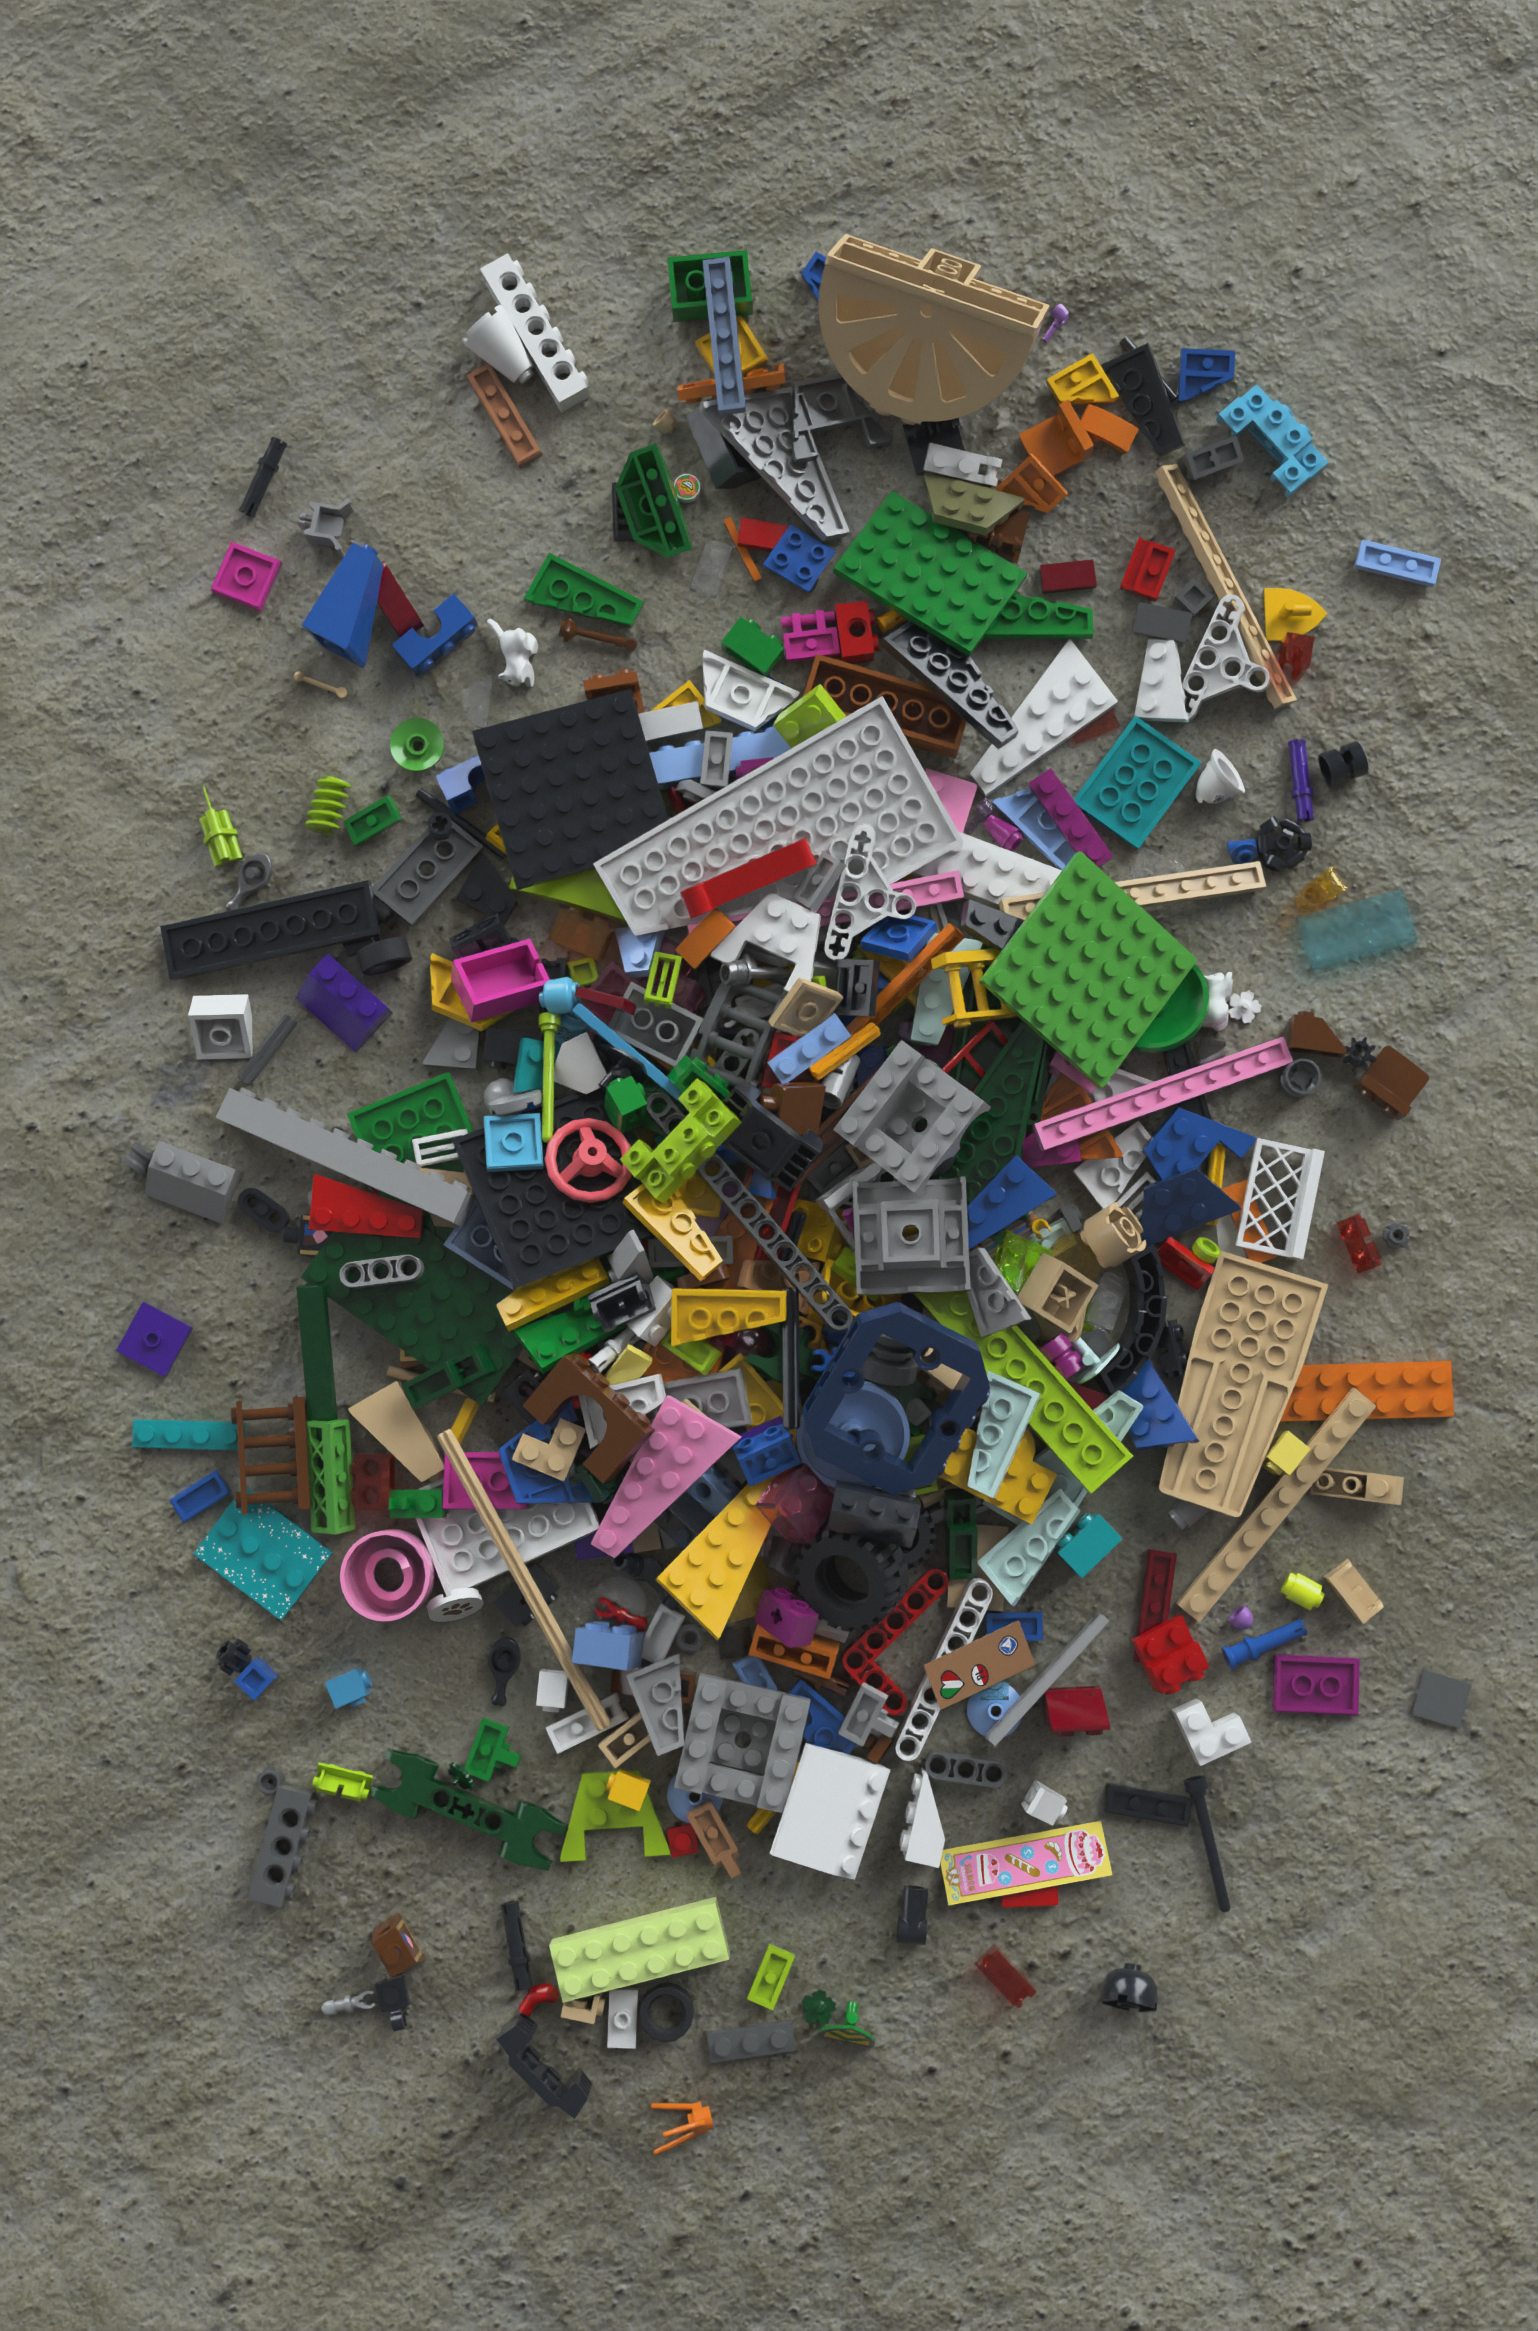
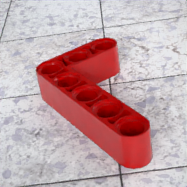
[680,838,817,919]
[842,1568,949,1715]

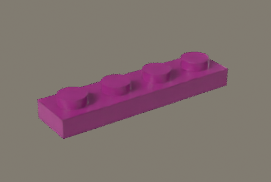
[1027,768,1113,868]

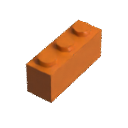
[748,1624,840,1679]

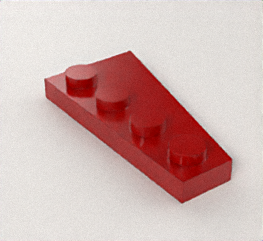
[309,1174,424,1239]

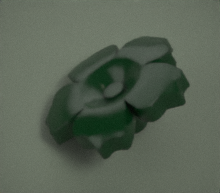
[448,1762,475,1791]
[802,1989,836,2026]

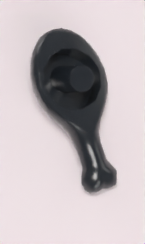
[488,1637,521,1706]

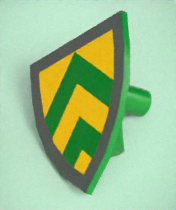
[818,2002,875,2048]

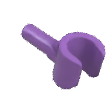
[1042,304,1068,343]

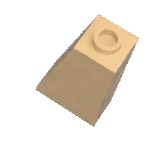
[348,1381,445,1484]

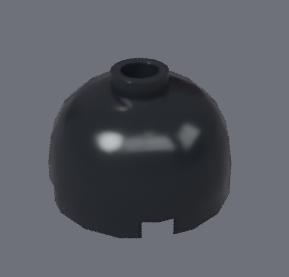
[1100,1963,1158,2013]

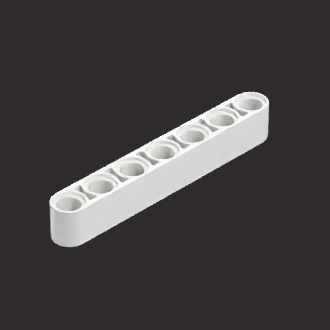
[894,1577,993,1761]

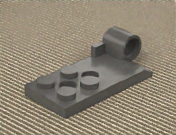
[372,820,484,926]

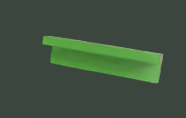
[306,1419,355,1535]

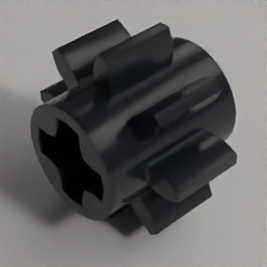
[1343,1037,1376,1072]
[216,1638,252,1676]

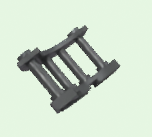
[690,952,790,1090]

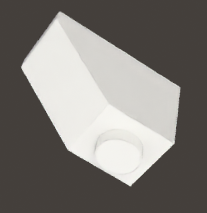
[1021,1780,1068,1826]

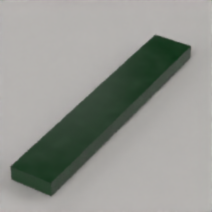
[296,1285,338,1442]

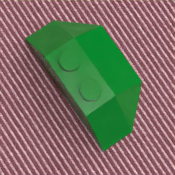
[615,443,692,558]

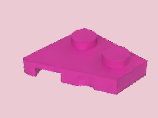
[1023,1108,1081,1168]

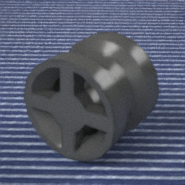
[121,1142,153,1176]

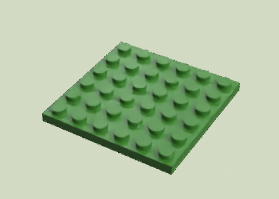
[979,851,1198,1088]

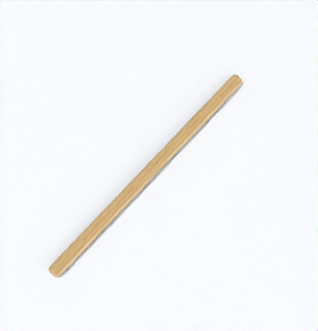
[437,1429,611,1731]

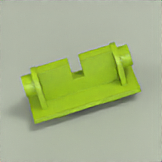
[312,1762,373,1802]

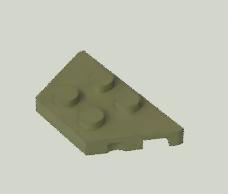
[923,471,1024,536]

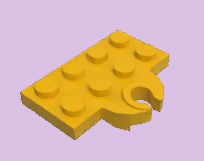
[938,1428,1057,1524]

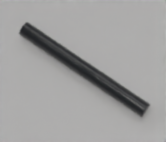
[415,788,506,859]

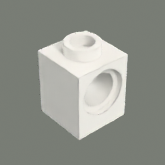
[536,1669,569,1712]

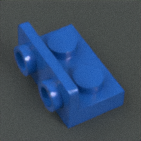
[732,1424,802,1487]

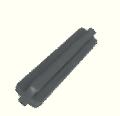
[238,1014,297,1085]

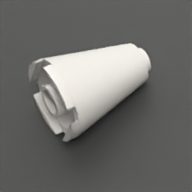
[461,305,534,384]

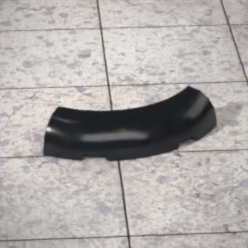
[1093,1244,1167,1396]

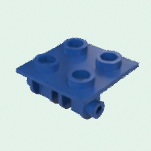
[763,524,836,593]

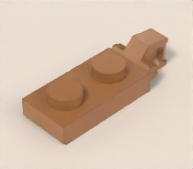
[686,1799,741,1879]

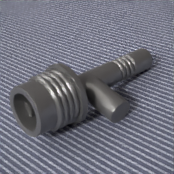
[720,953,791,987]

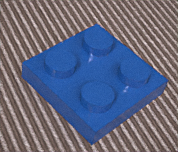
[861,912,937,962]

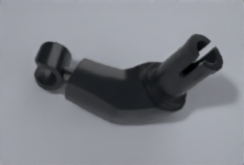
[611,1552,679,1610]

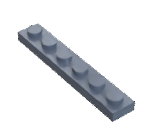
[703,257,746,416]

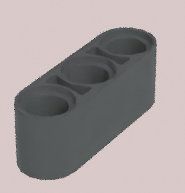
[924,1750,1007,1788]

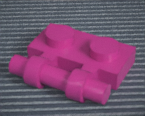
[781,610,840,663]

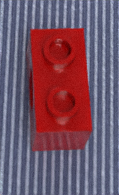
[834,600,879,664]

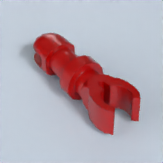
[594,1597,648,1632]

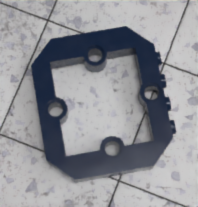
[801,1302,990,1495]

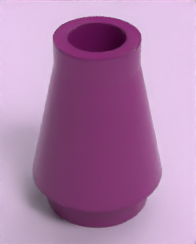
[983,814,1024,852]

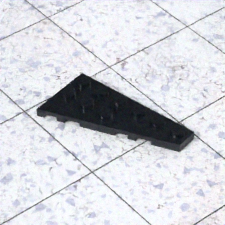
[881,621,1019,750]

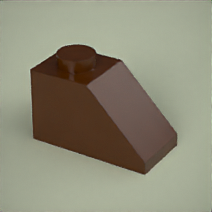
[1286,1011,1346,1058]

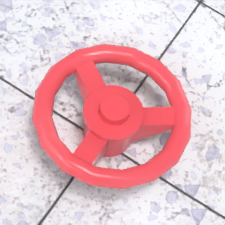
[545,1118,632,1203]

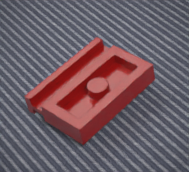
[1119,537,1176,602]

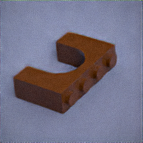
[523,1353,655,1483]

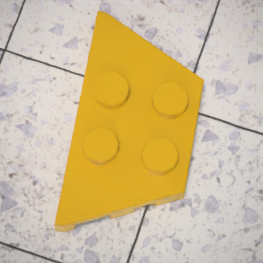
[430,953,514,1031]

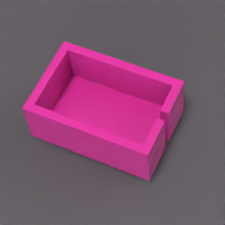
[451,939,550,1023]

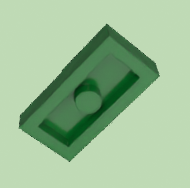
[343,795,403,846]
[389,1490,446,1518]

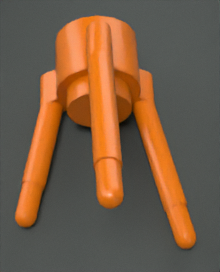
[650,2101,714,2155]

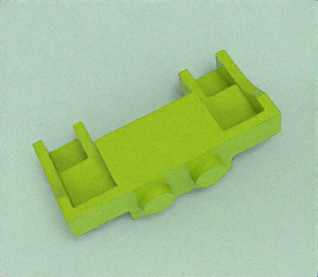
[620,1078,742,1203]

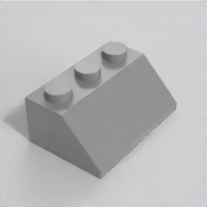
[145,1141,242,1224]

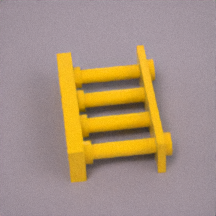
[931,948,1019,1028]

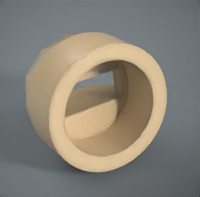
[653,409,677,434]

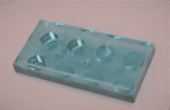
[1296,889,1418,970]

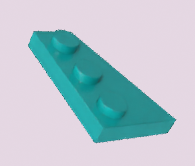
[513,1038,561,1093]

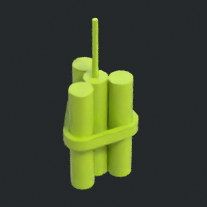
[199,787,243,868]

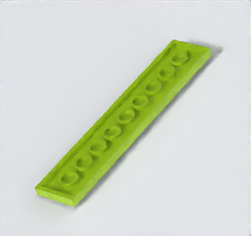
[912,1255,1133,1494]

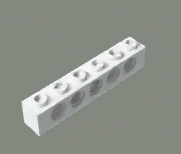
[480,253,590,413]

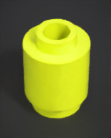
[1280,1572,1325,1611]

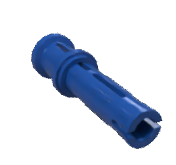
[1221,1618,1308,1671]

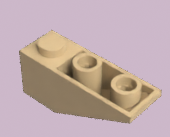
[1310,1468,1404,1505]

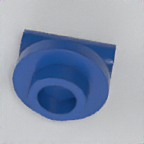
[1227,839,1258,864]

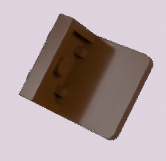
[1354,1046,1429,1120]

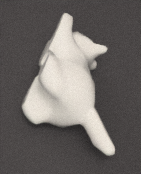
[487,619,538,687]
[1202,972,1233,1031]

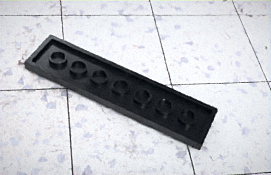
[160,880,380,981]

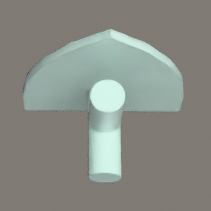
[1072,1337,1120,1384]

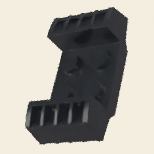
[722,1081,824,1192]
[497,2013,592,2119]

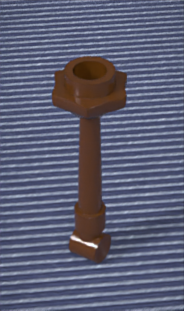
[559,617,638,650]

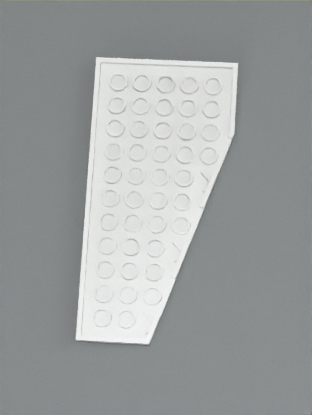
[593,696,964,936]

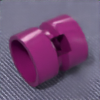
[1038,1332,1085,1379]

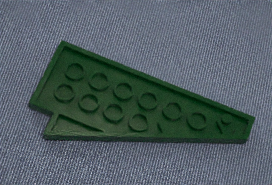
[929,1022,1045,1245]

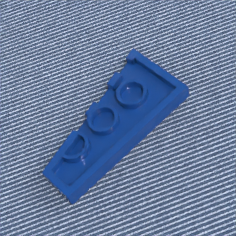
[967,1155,1058,1250]

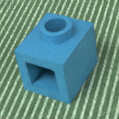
[325,1666,372,1709]

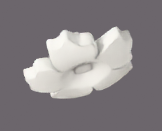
[1229,990,1262,1024]

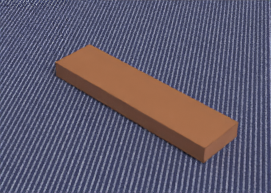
[466,364,542,468]

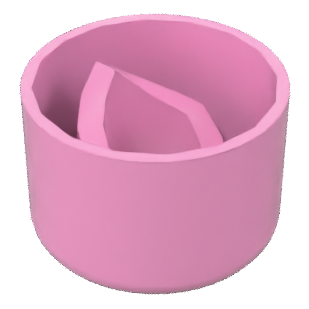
[340,1529,436,1622]

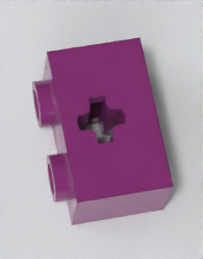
[755,1587,819,1648]

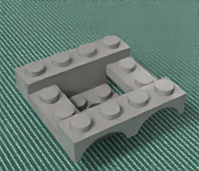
[833,1040,991,1198]
[852,1176,971,1296]
[674,1673,810,1813]

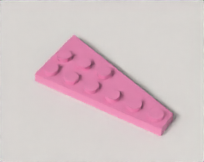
[591,1395,742,1558]

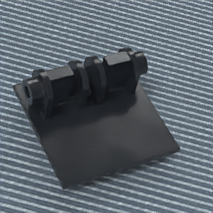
[902,418,965,476]

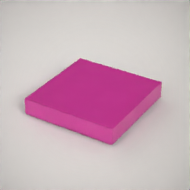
[210,541,282,612]

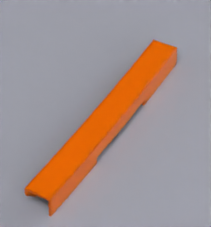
[723,517,762,583]

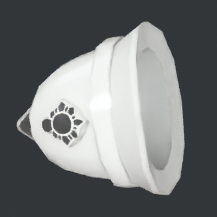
[1195,749,1245,804]

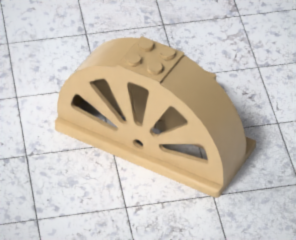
[818,234,1050,425]

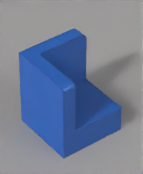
[234,1657,279,1701]

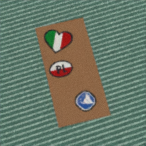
[923,1620,1035,1710]

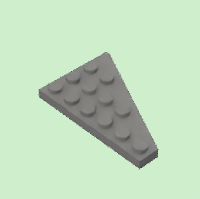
[699,387,850,541]

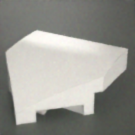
[554,1032,608,1094]

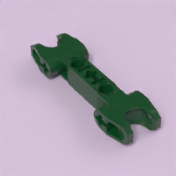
[743,1322,937,1437]
[368,1748,568,1871]

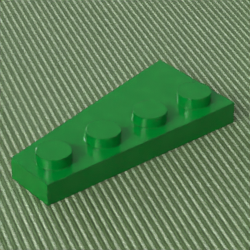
[984,592,1093,639]

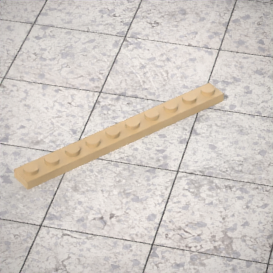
[1155,464,1297,709]
[999,861,1266,920]
[1176,1387,1376,1623]

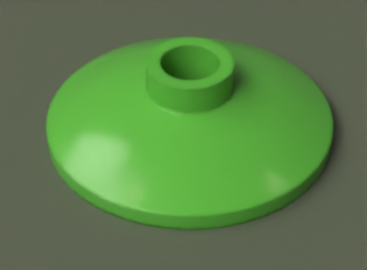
[390,718,444,772]

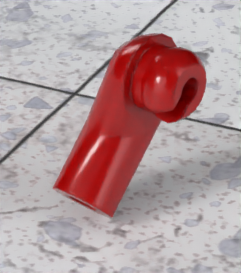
[518,1983,559,2016]

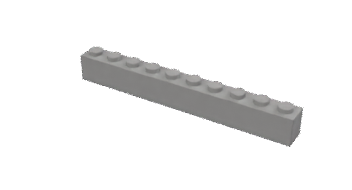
[216,1087,475,1227]

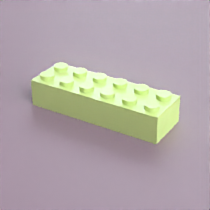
[549,1897,730,2003]

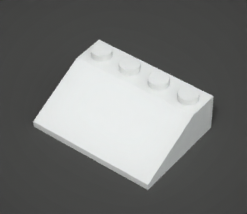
[770,1743,890,1880]

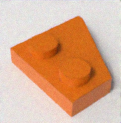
[994,453,1068,514]

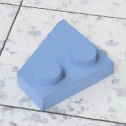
[615,927,666,978]

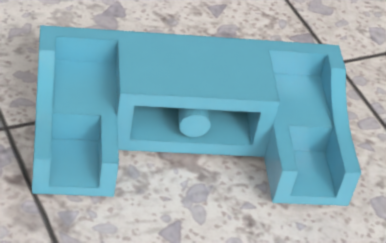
[1216,384,1329,498]

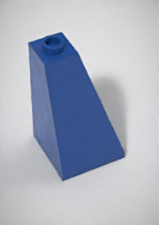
[302,542,384,669]

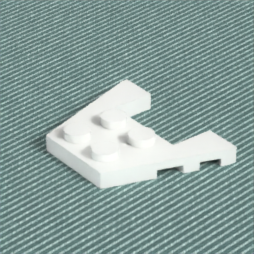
[710,892,821,993]

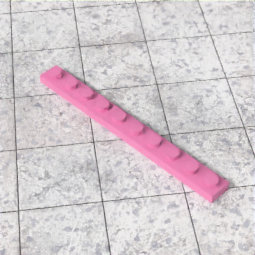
[687,870,964,934]
[1032,1036,1293,1151]

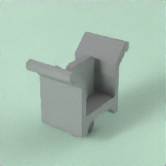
[298,498,354,559]

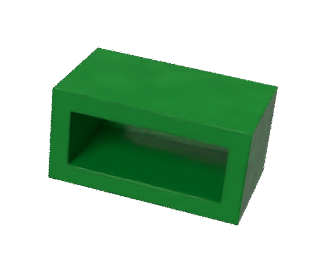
[721,616,784,678]

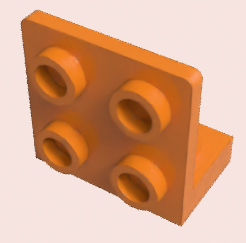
[1019,400,1094,477]

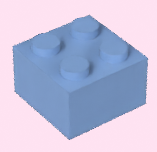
[572,1621,645,1670]

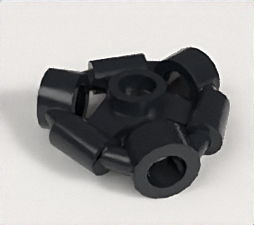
[1256,816,1312,872]

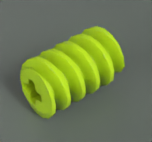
[305,776,352,837]

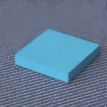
[484,1113,543,1172]

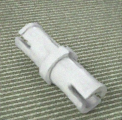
[588,1326,641,1374]

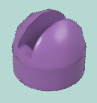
[1228,1605,1253,1629]

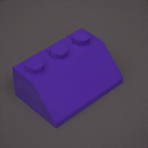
[296,953,393,1053]

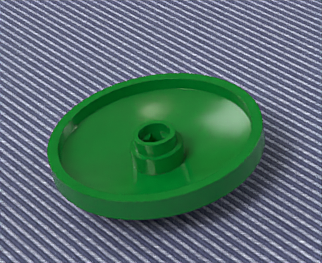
[1132,964,1210,1053]

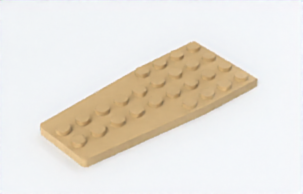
[1159,1251,1328,1518]

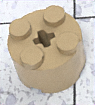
[1080,1202,1146,1268]

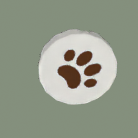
[427,1588,483,1622]

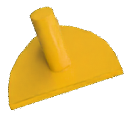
[1264,588,1328,641]

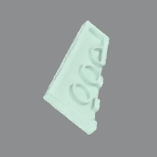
[910,933,983,1046]
[967,1371,1041,1499]
[977,1488,1080,1606]

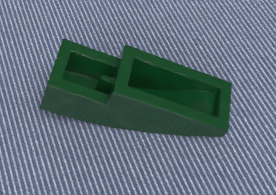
[401,1345,495,1410]
[944,1488,978,1580]

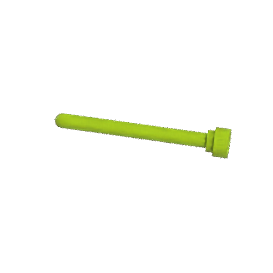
[538,1012,561,1143]

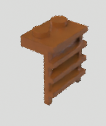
[583,669,650,743]

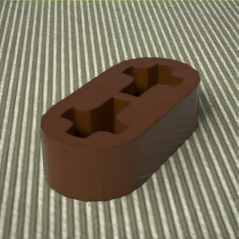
[676,1264,731,1289]

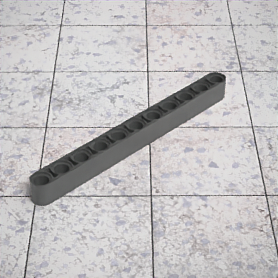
[647,1092,853,1334]

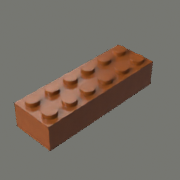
[804,654,967,759]

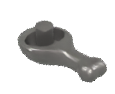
[225,853,273,911]

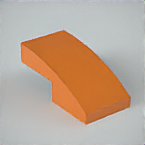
[1080,404,1139,454]
[675,907,736,969]

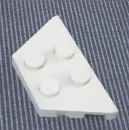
[702,650,800,731]

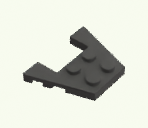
[792,373,892,464]

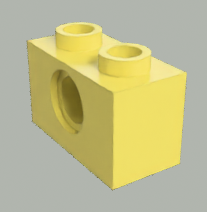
[1262,1431,1310,1476]

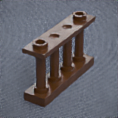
[231,1397,310,1514]

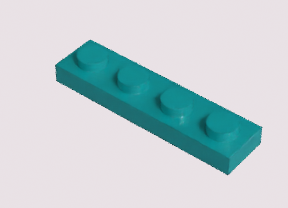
[132,1419,246,1450]

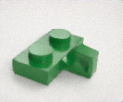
[464,1717,522,1782]

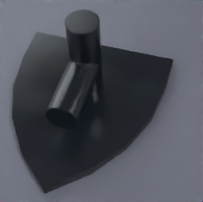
[596,1044,647,1091]

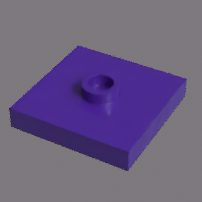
[116,1302,193,1377]

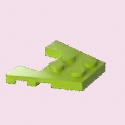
[560,1769,671,1862]

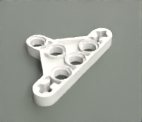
[1182,594,1271,721]
[824,827,916,961]

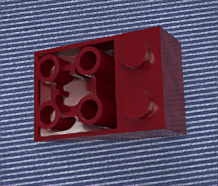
[1042,1685,1110,1737]

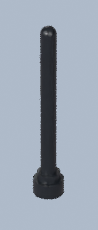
[1183,1775,1231,1912]

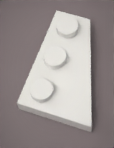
[1134,639,1189,722]

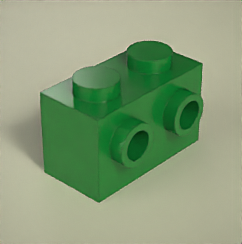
[667,1054,730,1102]
[604,1076,647,1134]

